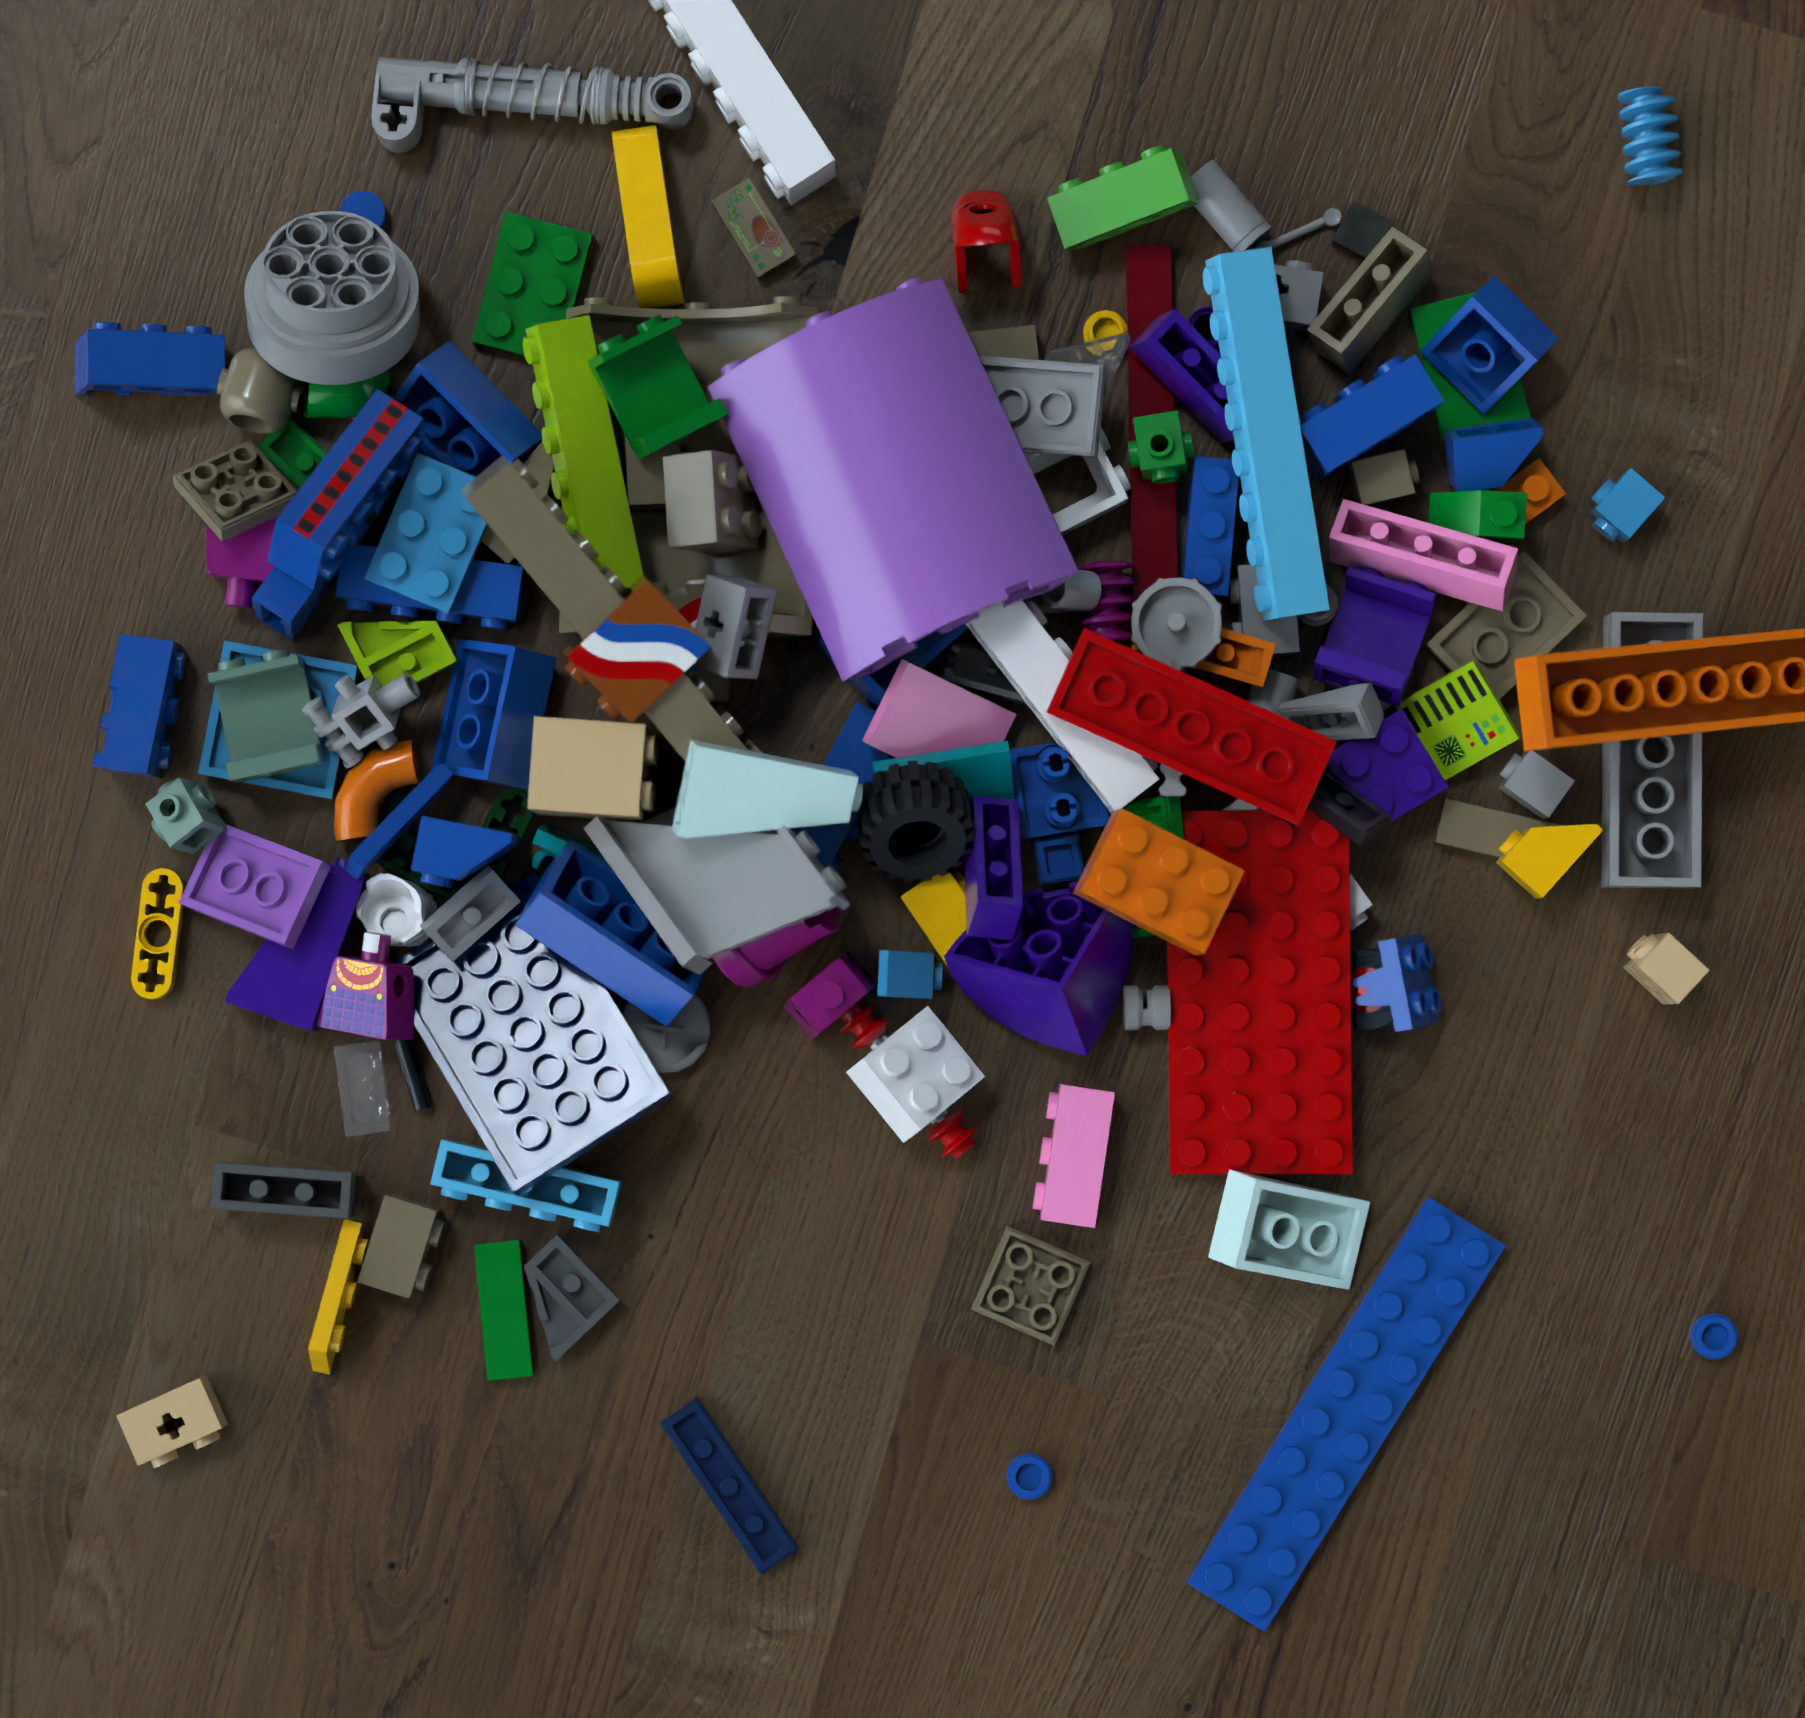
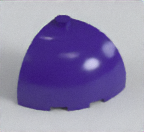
[944,882,1133,1056]

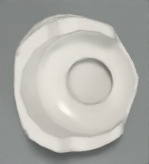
[356,873,437,947]

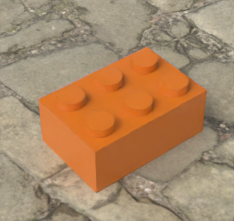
[1073,808,1245,955]

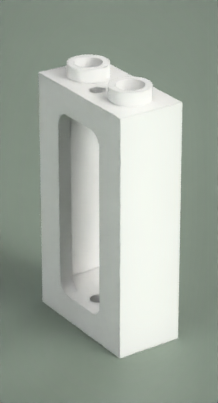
[1023,428,1131,536]

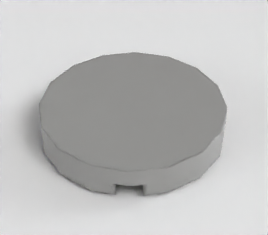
[623,994,711,1073]

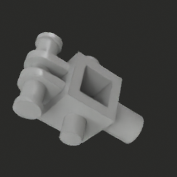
[302,673,420,768]

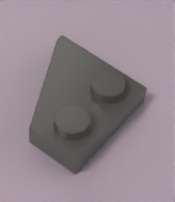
[524,1234,621,1361]

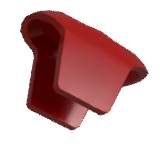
[951,190,1022,293]

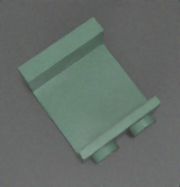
[207,649,325,783]

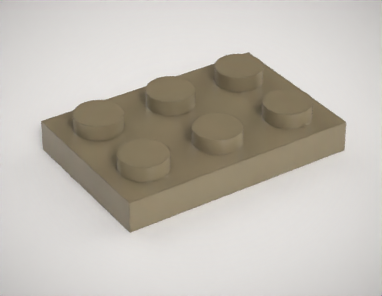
[1425,551,1587,700]

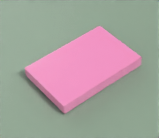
[862,659,1017,758]

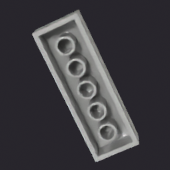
[1601,612,1703,889]

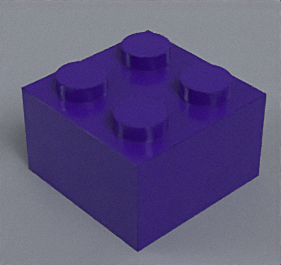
[1325,709,1449,822]

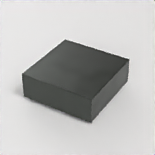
[1331,201,1393,260]

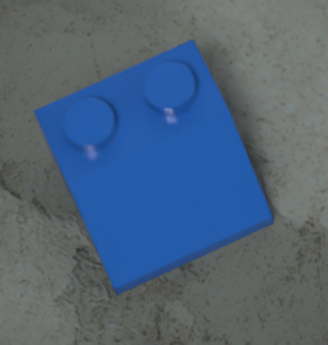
[1420,275,1559,415]
[411,816,520,888]

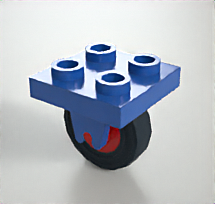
[1351,933,1442,1032]

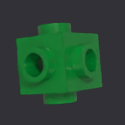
[1127,410,1195,484]

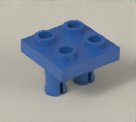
[1010,742,1109,840]

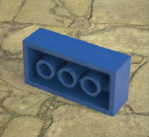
[515,839,712,1027]

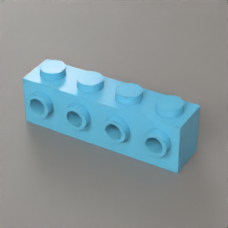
[430,1138,623,1232]

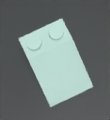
[1208,1169,1370,1290]

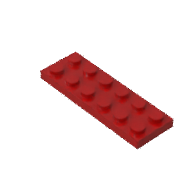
[1046,628,1337,826]

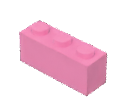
[1032,1084,1115,1228]

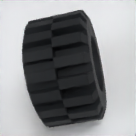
[856,761,975,882]

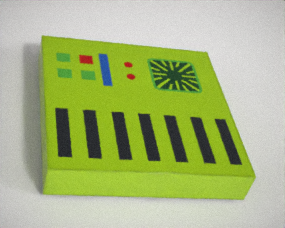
[1395,658,1521,780]

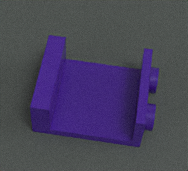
[1313,567,1436,706]

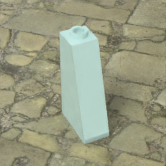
[672,739,863,838]

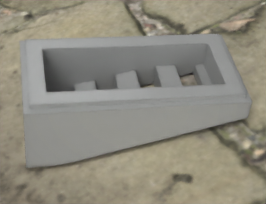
[1278,683,1384,741]

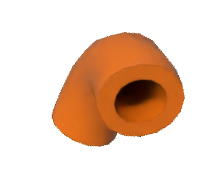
[334,739,420,842]

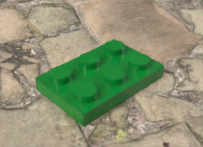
[471,211,594,357]

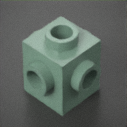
[145,777,227,854]

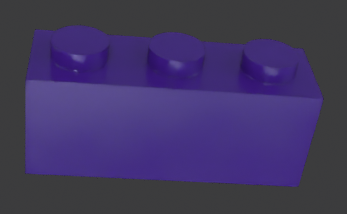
[1129,309,1234,444]
[964,795,1023,940]

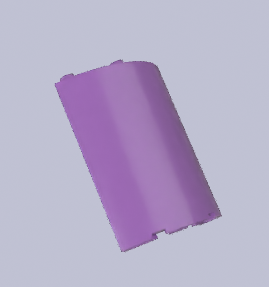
[708,277,1079,682]

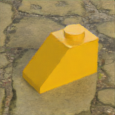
[1496,824,1603,899]
[900,869,967,969]

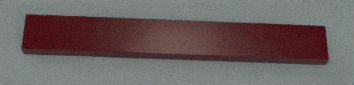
[1125,245,1178,604]

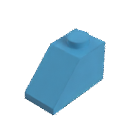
[877,950,943,999]

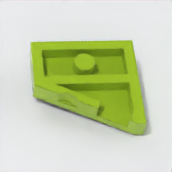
[338,621,459,686]

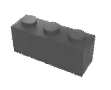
[211,1161,358,1219]

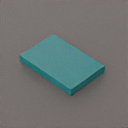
[872,741,1015,822]

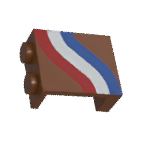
[563,575,711,723]

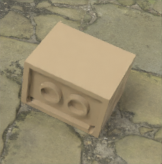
[527,716,660,823]

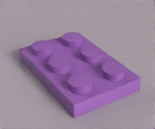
[179,824,331,949]

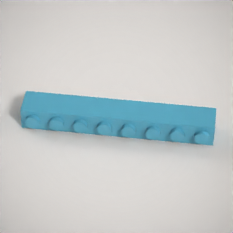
[1203,247,1330,621]

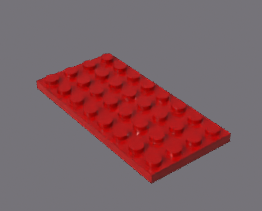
[1167,809,1353,1174]

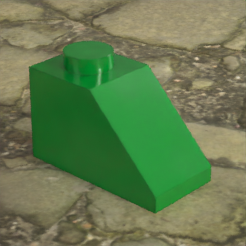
[1428,490,1527,544]

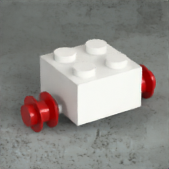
[839,1001,985,1159]

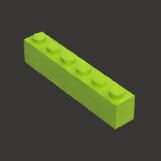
[523,315,644,588]

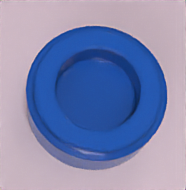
[340,191,387,229]
[1690,1313,1738,1359]
[1006,1453,1052,1500]

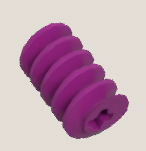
[1075,561,1135,645]

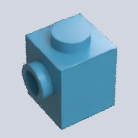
[1589,468,1665,543]

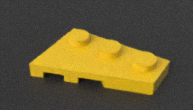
[308,1219,369,1375]

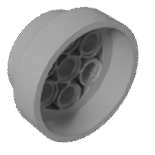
[244,211,421,385]

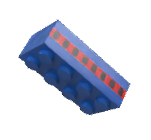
[267,389,423,590]

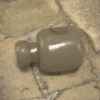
[217,347,303,434]

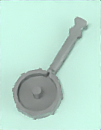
[1131,578,1222,797]

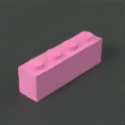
[1329,499,1518,612]

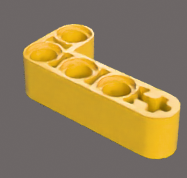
[612,125,684,309]

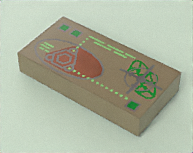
[711,178,797,280]

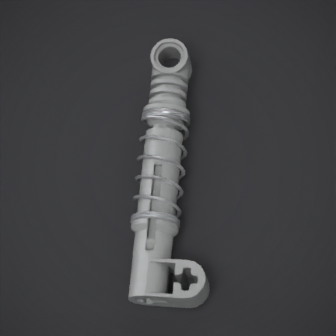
[371,57,694,153]

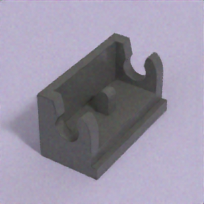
[943,640,1028,706]

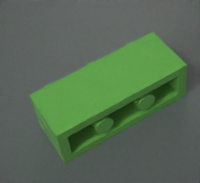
[1047,145,1200,251]

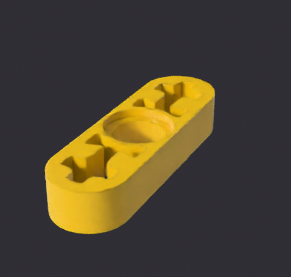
[131,868,186,999]

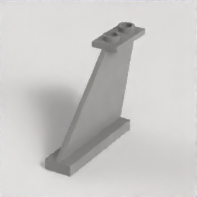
[583,816,851,975]

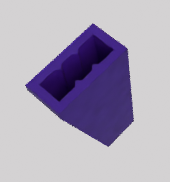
[225,857,371,1031]

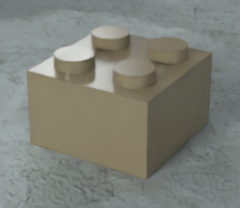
[663,450,762,555]

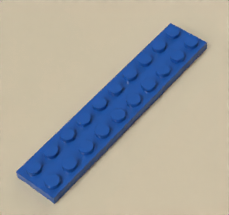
[1187,1197,1506,1632]

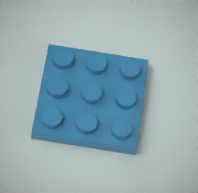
[198,640,359,800]

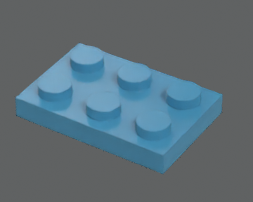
[364,453,488,615]

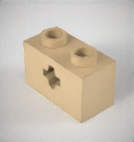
[1623,933,1710,1004]
[116,1375,229,1468]

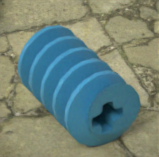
[1617,87,1683,186]

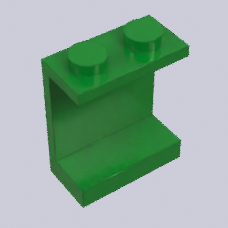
[588,315,728,460]

